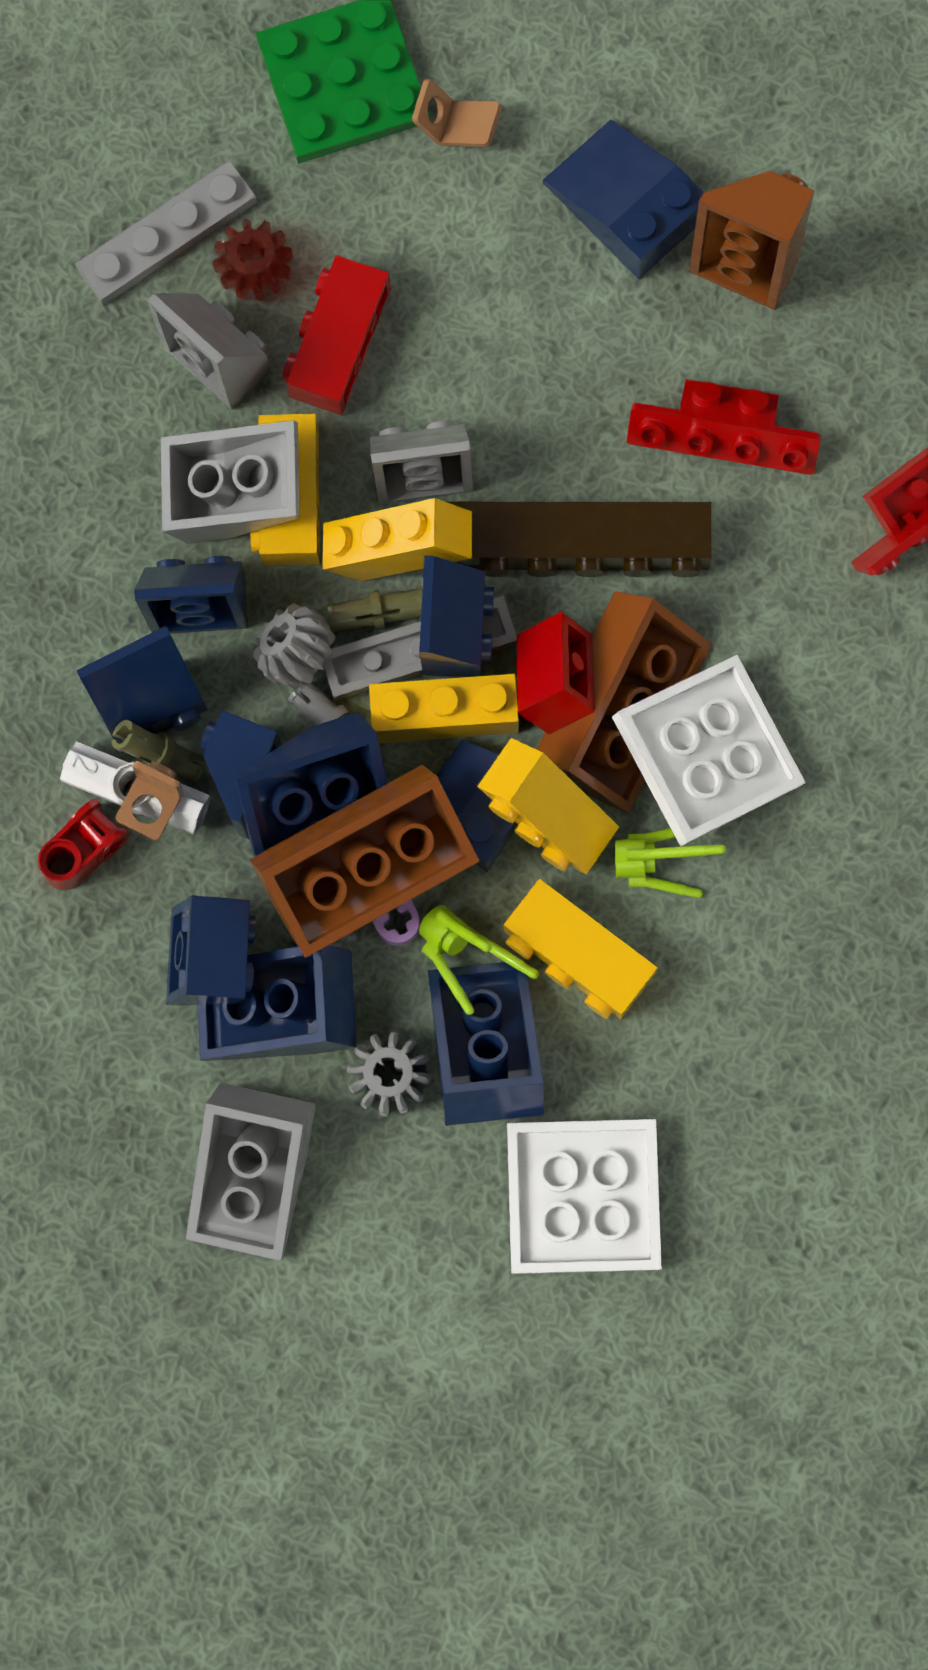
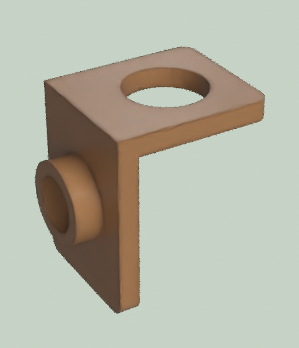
[412,79,502,147]
[116,760,184,841]

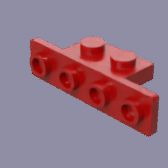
[626,379,821,475]
[851,447,928,576]

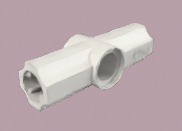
[60,741,211,836]

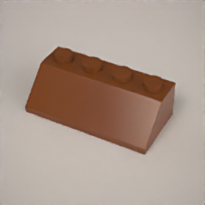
[689,171,815,310]
[536,591,712,814]
[249,765,479,958]

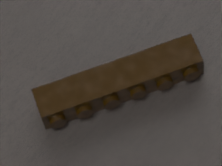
[423,501,712,577]

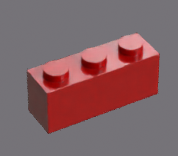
[282,255,391,416]

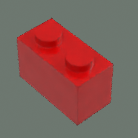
[516,611,595,734]

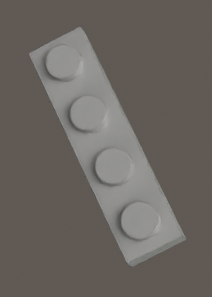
[75,160,257,306]
[323,596,517,701]

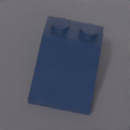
[543,119,704,279]
[134,556,248,634]
[76,626,208,753]
[234,712,388,857]
[197,945,357,1061]
[428,960,544,1126]

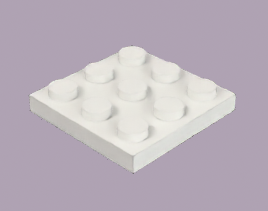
[612,655,806,846]
[507,1119,662,1274]

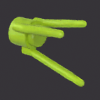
[615,828,726,898]
[419,905,539,1015]

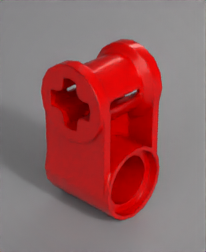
[38,799,130,891]

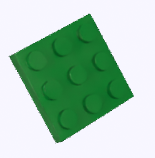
[255,0,430,164]

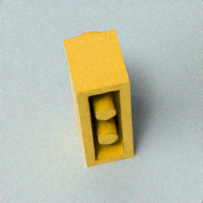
[250,414,320,566]
[323,498,472,581]
[369,674,519,743]
[477,738,619,875]
[503,879,658,1020]

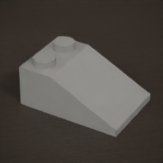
[147,293,271,410]
[161,420,300,543]
[370,421,473,505]
[186,1083,316,1261]

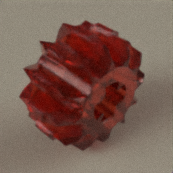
[213,218,293,302]

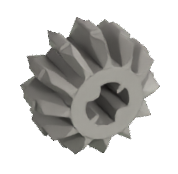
[252,603,336,689]
[347,1032,431,1117]

